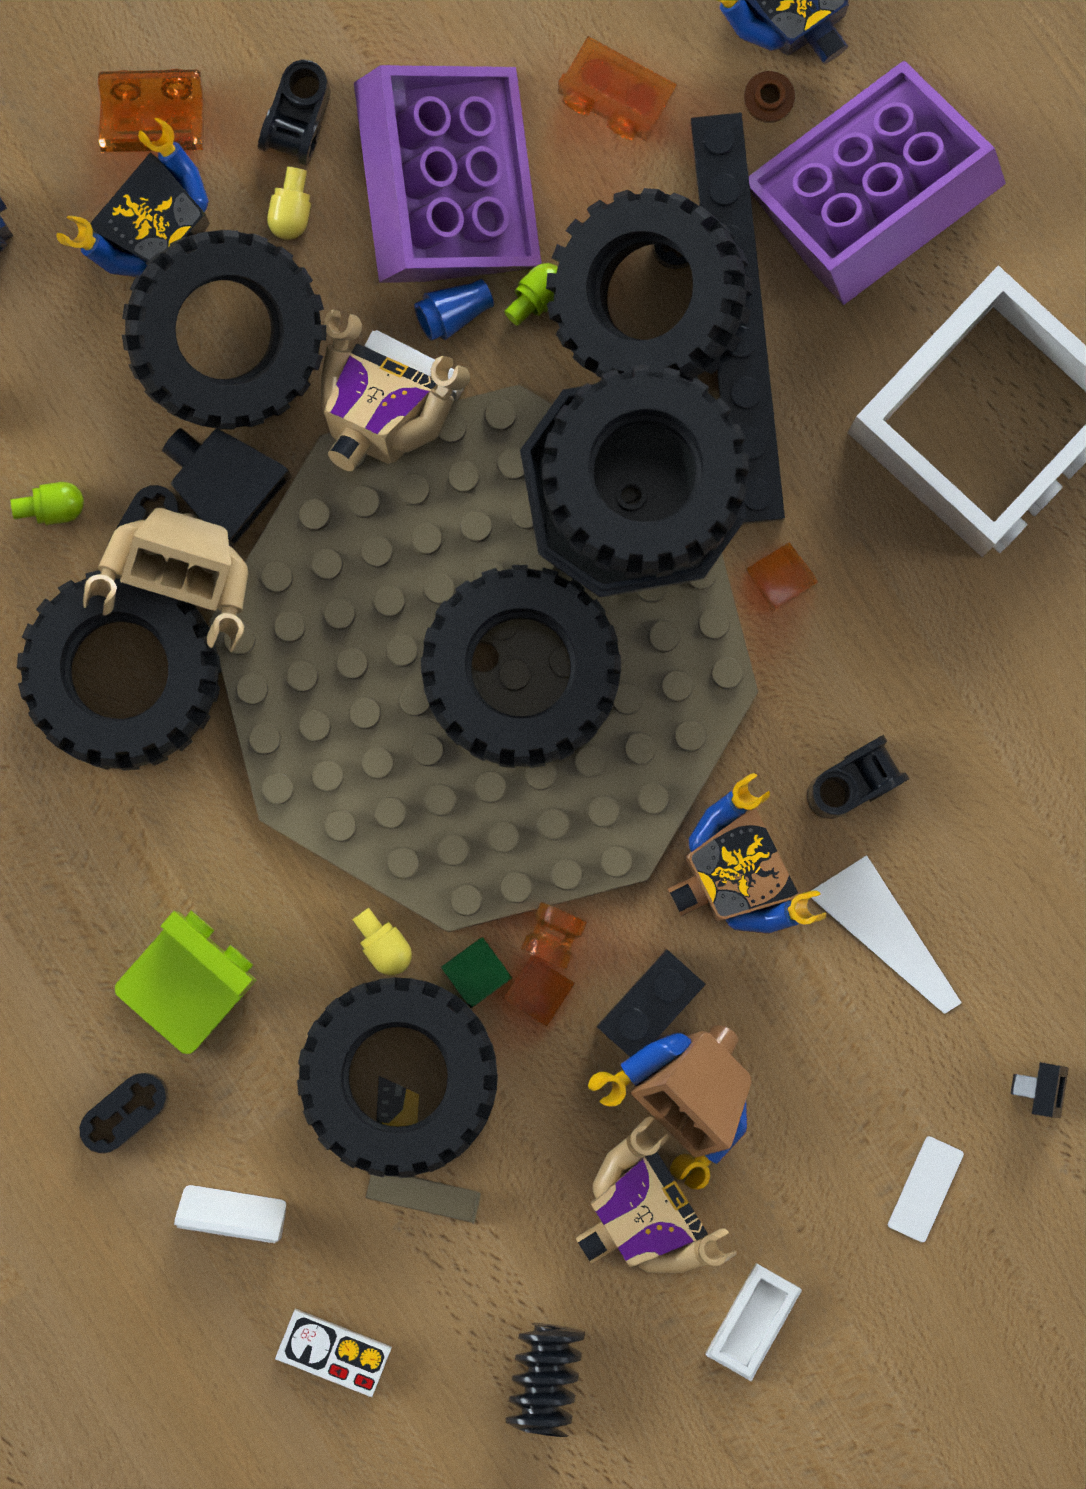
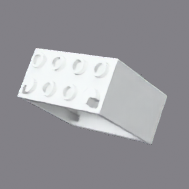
[848,265,1086,557]

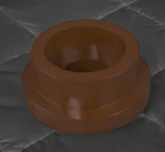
[744,71,795,123]

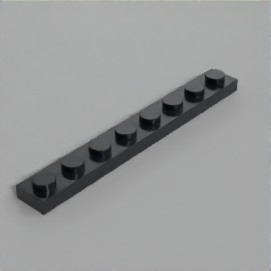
[690,112,785,524]

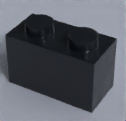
[596,949,706,1057]

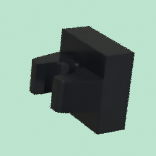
[1010,1062,1069,1118]

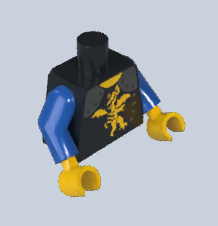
[56,118,209,277]

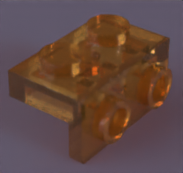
[558,36,677,142]
[98,69,205,153]

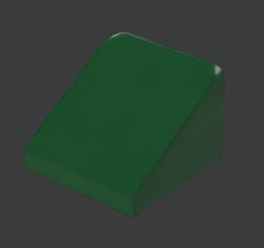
[441,937,512,1009]

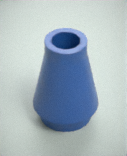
[414,279,494,341]

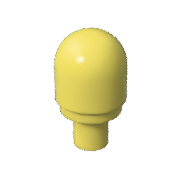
[267,167,311,240]
[352,907,412,976]

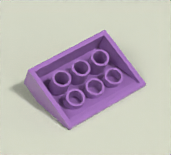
[749,60,1006,305]
[354,65,542,283]

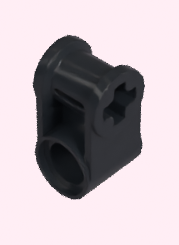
[258,59,331,165]
[807,735,909,819]

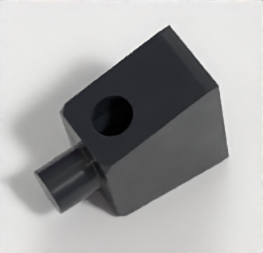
[162,428,292,548]

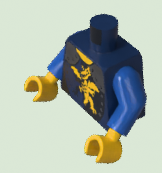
[716,0,849,64]

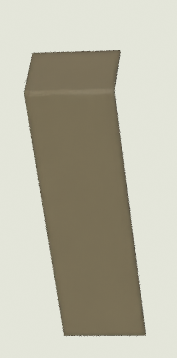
[366,1175,481,1224]

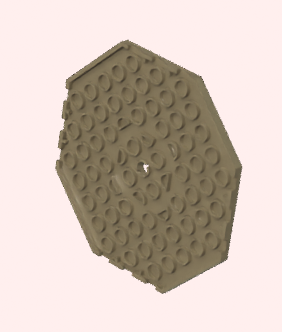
[209,385,758,932]

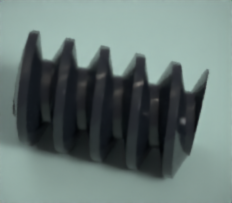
[505,1323,585,1437]

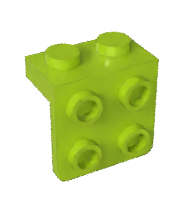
[115,910,257,1054]

